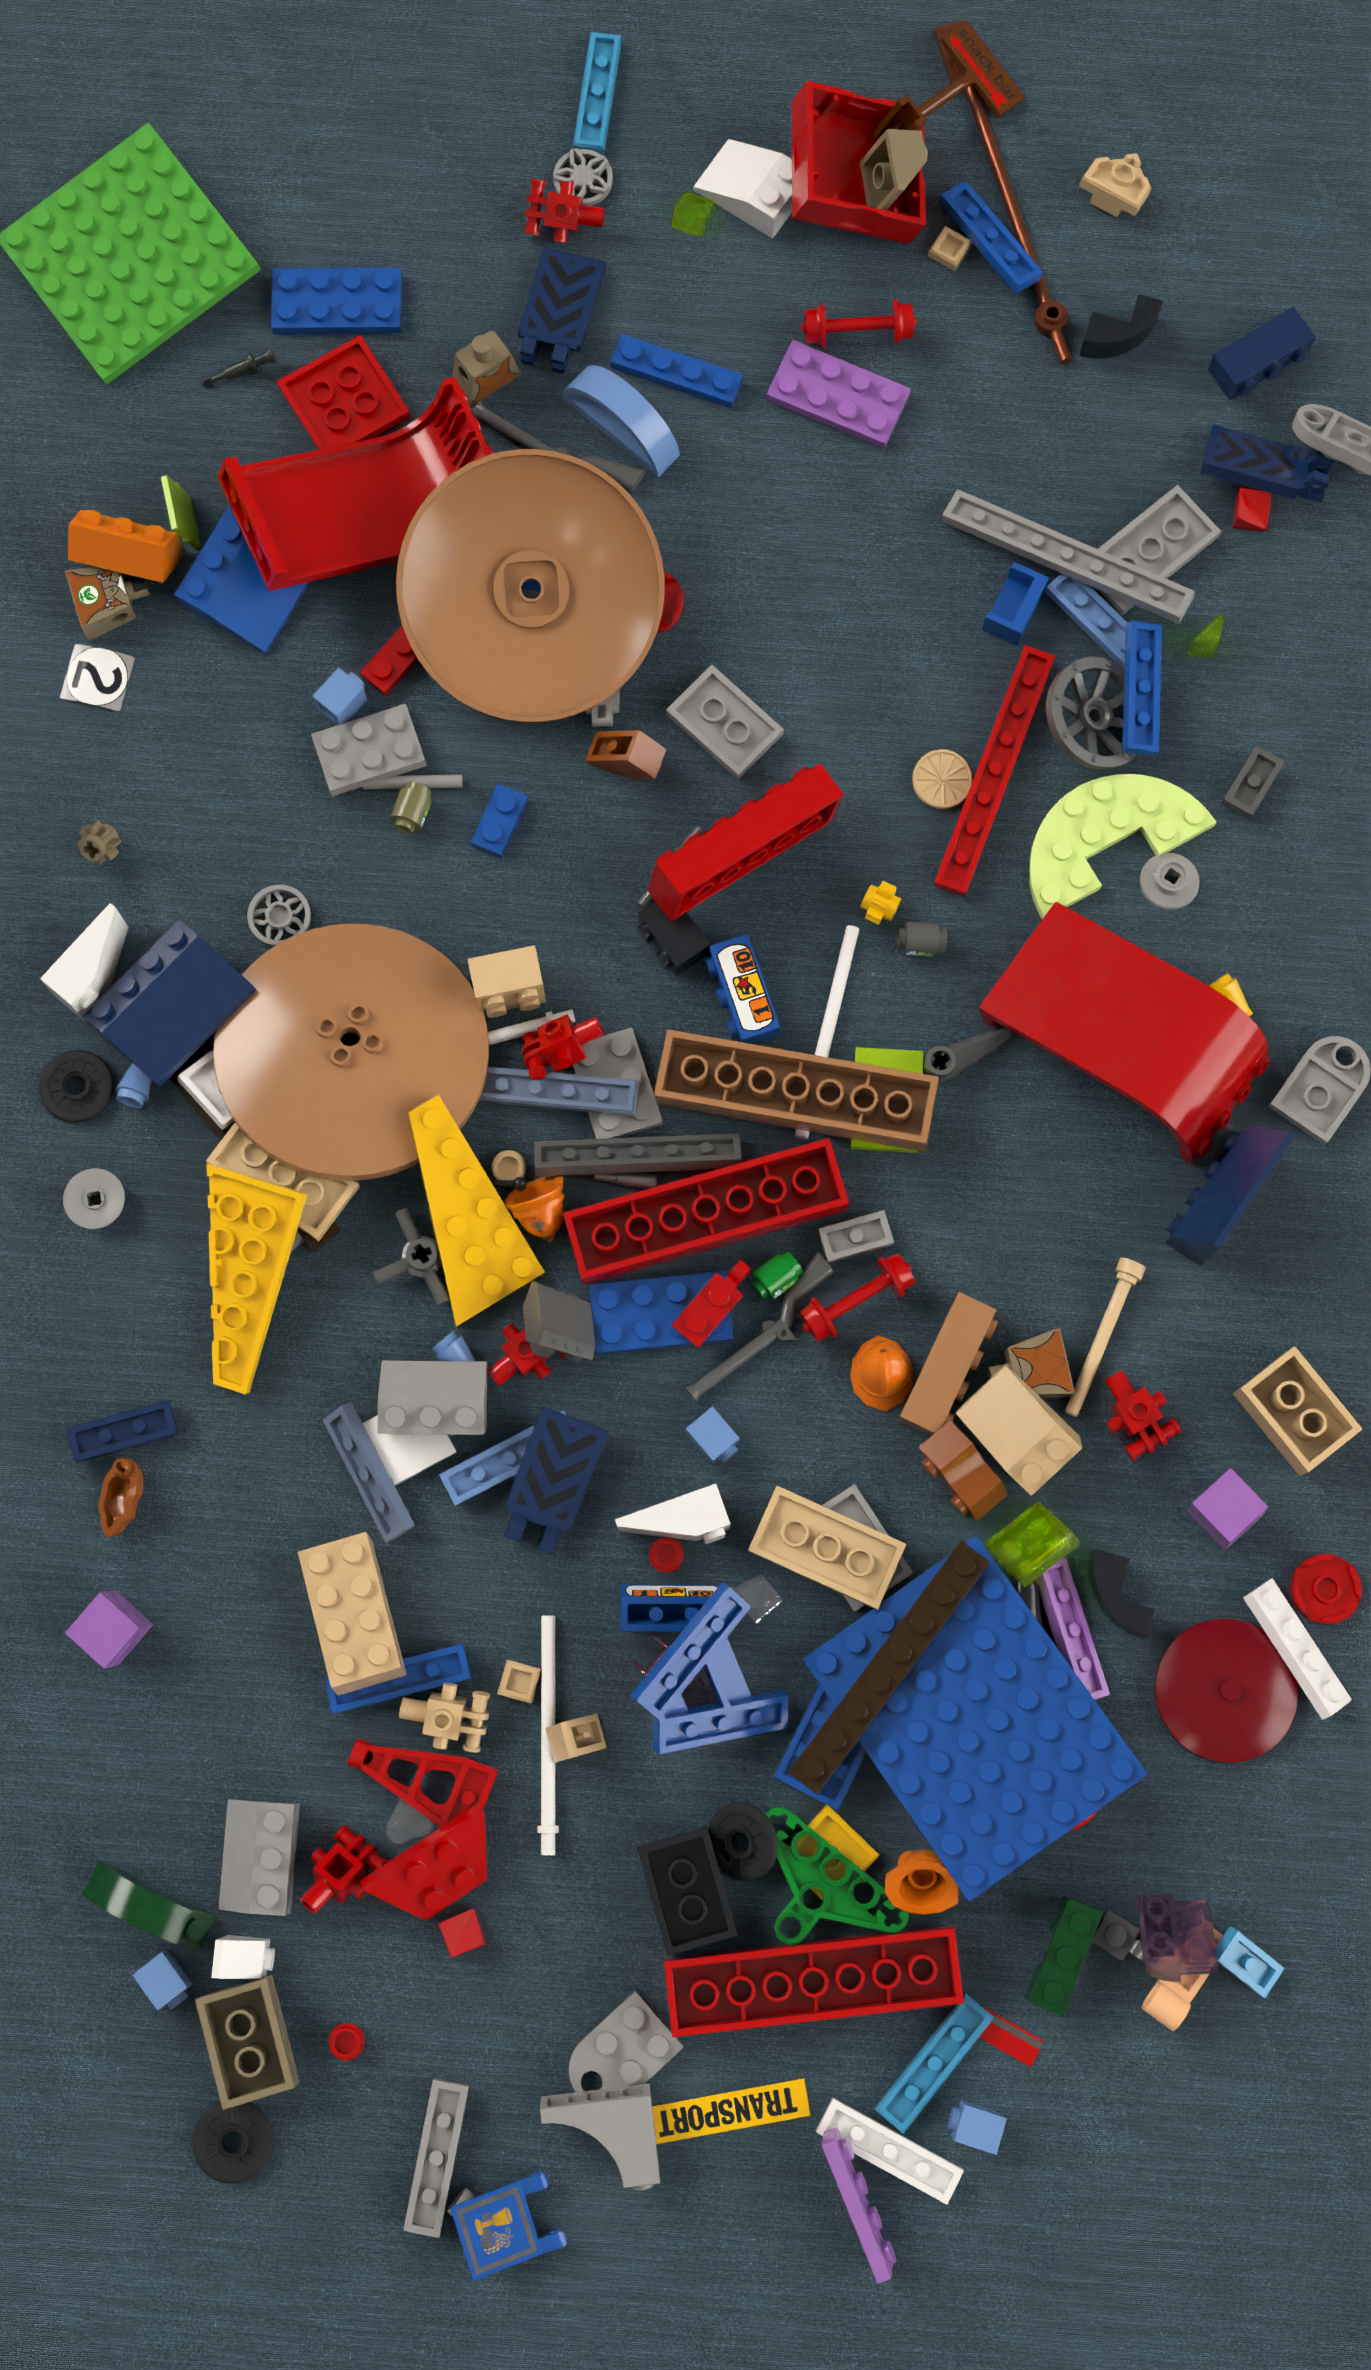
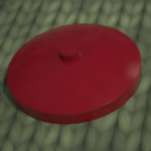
[1154,1619,1298,1763]

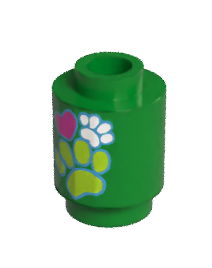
[750,1251,803,1301]

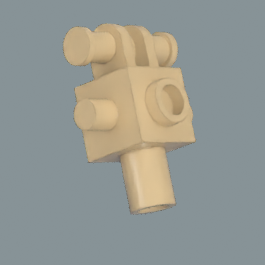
[399,1682,490,1753]

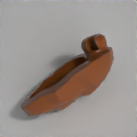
[98,1457,144,1537]

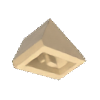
[545,1713,607,1763]

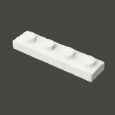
[1243,1578,1352,1720]
[816,2097,964,2205]

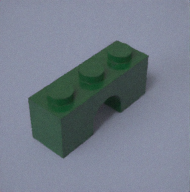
[1024,1896,1103,2017]

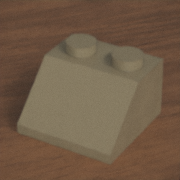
[859,129,928,210]

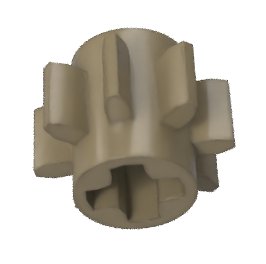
[77,820,121,865]

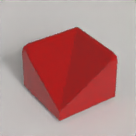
[1233,488,1272,531]
[439,1908,487,1958]

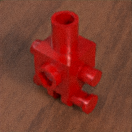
[524,179,605,243]
[522,1014,604,1080]
[487,1323,566,1387]
[1104,1370,1182,1461]
[300,1825,389,1914]

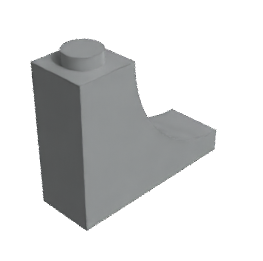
[540,2083,660,2190]

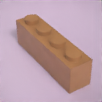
[897,1292,998,1436]

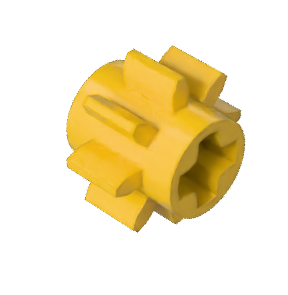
[860,881,902,925]

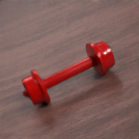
[799,300,918,349]
[799,1253,915,1342]

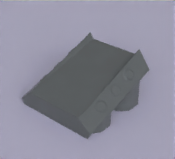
[523,1281,595,1361]

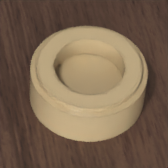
[491,1150,526,1180]

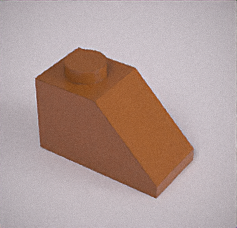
[585,730,666,779]

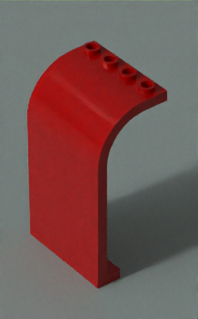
[217,377,494,591]
[979,901,1270,1165]

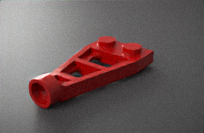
[347,1738,499,1827]

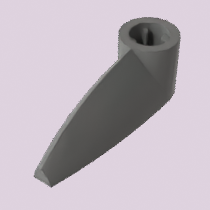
[923,1028,1011,1083]

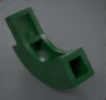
[83,1861,216,1951]

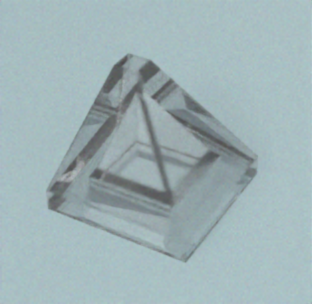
[732,1574,782,1623]

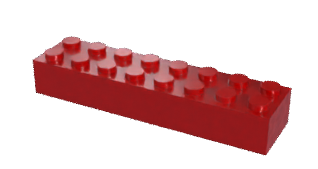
[563,1138,849,1285]
[664,1925,964,2037]

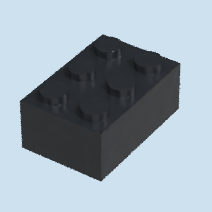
[637,1826,738,1956]

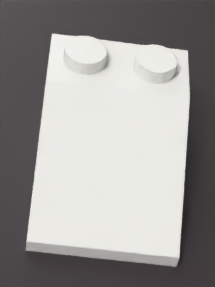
[693,139,792,239]
[40,903,128,1022]
[615,1484,730,1544]

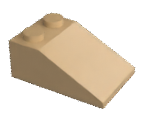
[956,1364,1082,1496]

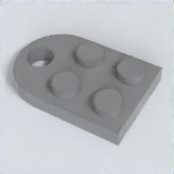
[1292,404,1371,476]
[1268,1036,1371,1146]
[569,1990,684,2092]

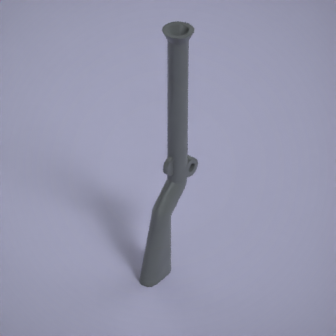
[472,401,646,492]
[685,1252,834,1403]

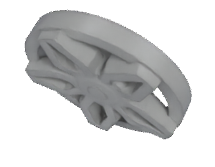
[553,148,613,206]
[247,885,311,947]

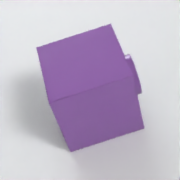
[1187,1468,1268,1551]
[65,1590,154,1669]

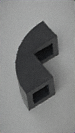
[1079,294,1163,359]
[1088,1549,1155,1638]

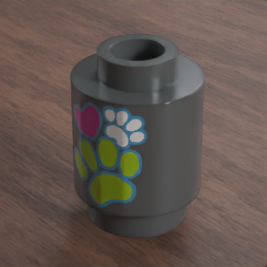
[897,921,947,957]

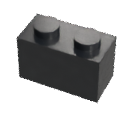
[637,901,710,976]

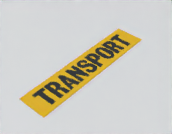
[652,2078,811,2144]

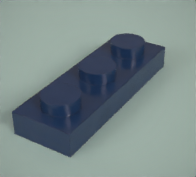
[66,1400,179,1463]

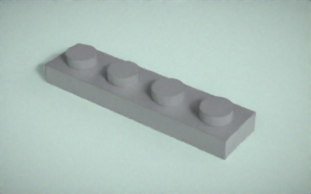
[403,2078,470,2238]

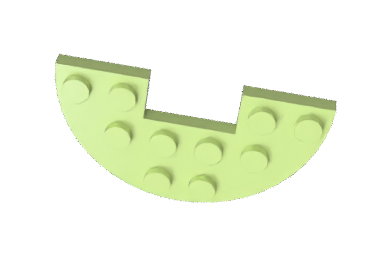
[1029,774,1216,919]

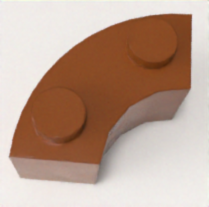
[919,1420,1008,1522]

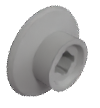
[1140,852,1200,910]
[63,1168,125,1229]

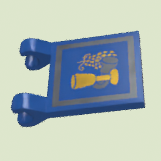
[450,2171,567,2281]

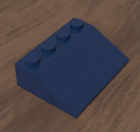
[83,920,256,1087]
[1166,1126,1296,1266]

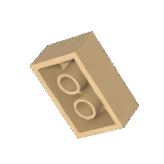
[1233,1346,1362,1476]

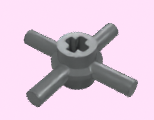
[372,1208,450,1306]

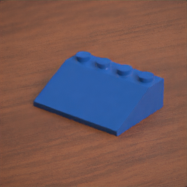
[174,505,310,654]

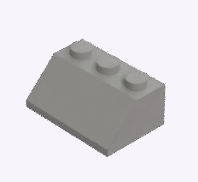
[377,1360,487,1435]
[218,1799,300,1916]

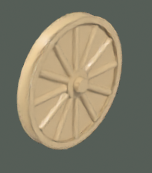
[912,749,972,809]

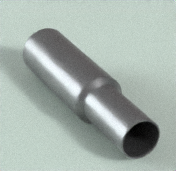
[594,1172,657,1189]

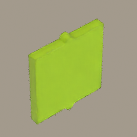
[161,475,201,549]

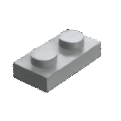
[818,1210,894,1263]

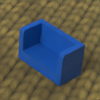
[982,562,1049,646]

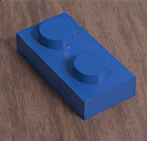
[470,784,528,859]

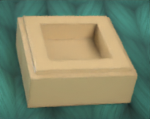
[928,226,972,271]
[497,1660,541,1704]

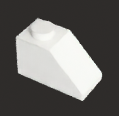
[211,1935,275,1979]

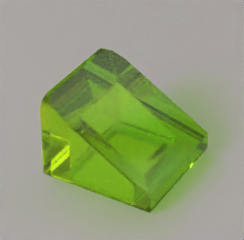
[672,192,714,236]
[1188,615,1224,659]

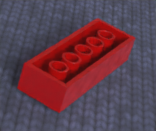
[647,763,844,922]

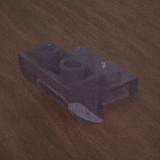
[1136,1894,1218,1982]

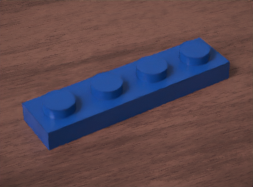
[939,181,1043,294]
[611,334,743,409]
[1122,620,1162,756]
[324,1644,472,1714]

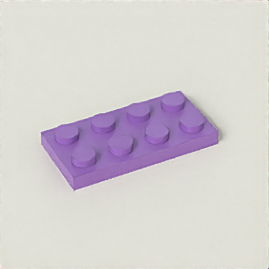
[766,340,911,449]

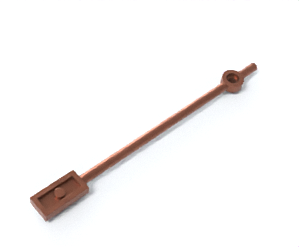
[934,20,1072,365]

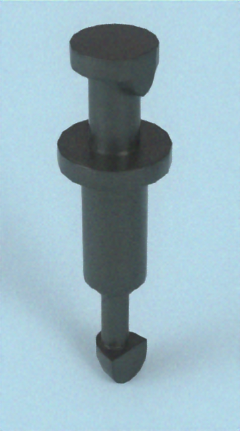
[203,347,277,389]

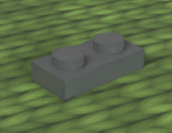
[1221,745,1285,820]

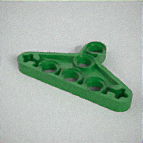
[765,1807,909,1945]

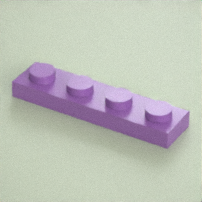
[1032,1558,1110,1700]
[821,2127,896,2284]

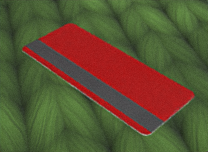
[979,2007,1043,2066]

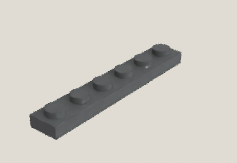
[534,1133,741,1177]

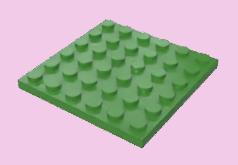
[0,122,261,385]

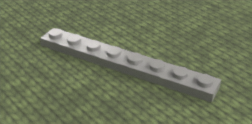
[942,489,1195,624]

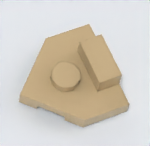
[1079,153,1151,218]

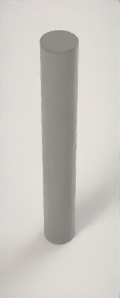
[363,774,463,790]

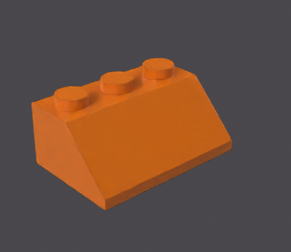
[68,510,185,583]

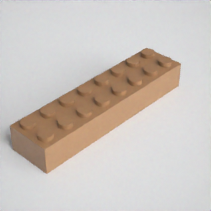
[654,1029,939,1152]

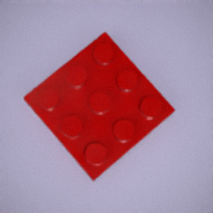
[276,335,411,450]

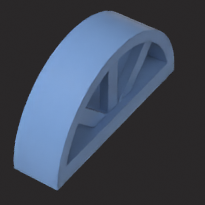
[562,365,680,478]

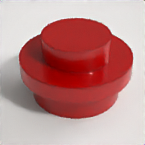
[649,1537,684,1573]
[328,2023,365,2061]

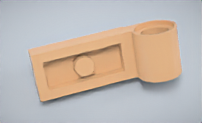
[1142,1919,1224,2032]

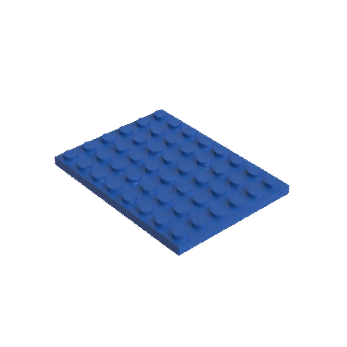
[803,1536,1148,1902]

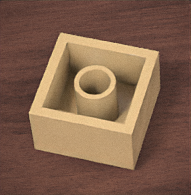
[467,945,546,1018]

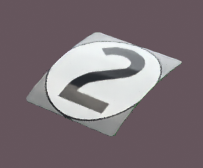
[60,644,135,711]

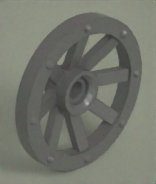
[1046,657,1137,770]

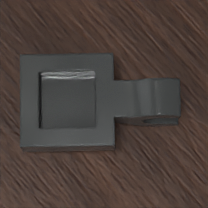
[1092,1910,1158,1965]

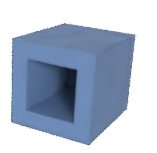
[312,668,367,725]
[686,1406,740,1464]
[132,1950,193,2011]
[947,2100,1007,2155]

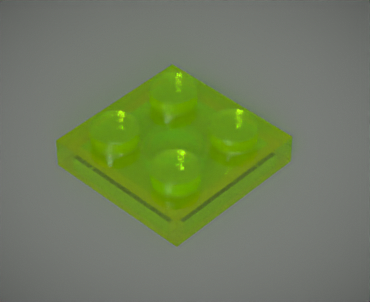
[984,1501,1080,1587]

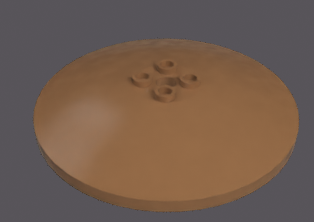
[396,449,665,722]
[213,924,489,1180]

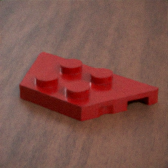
[360,1803,487,1921]

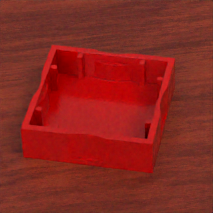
[791,81,926,244]

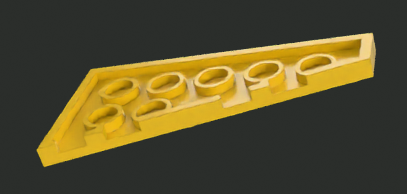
[408,1094,545,1327]
[207,1164,308,1394]

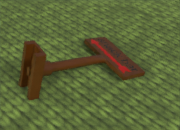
[871,21,1025,139]

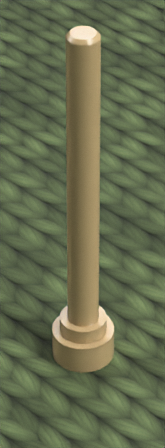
[1065,1257,1146,1417]

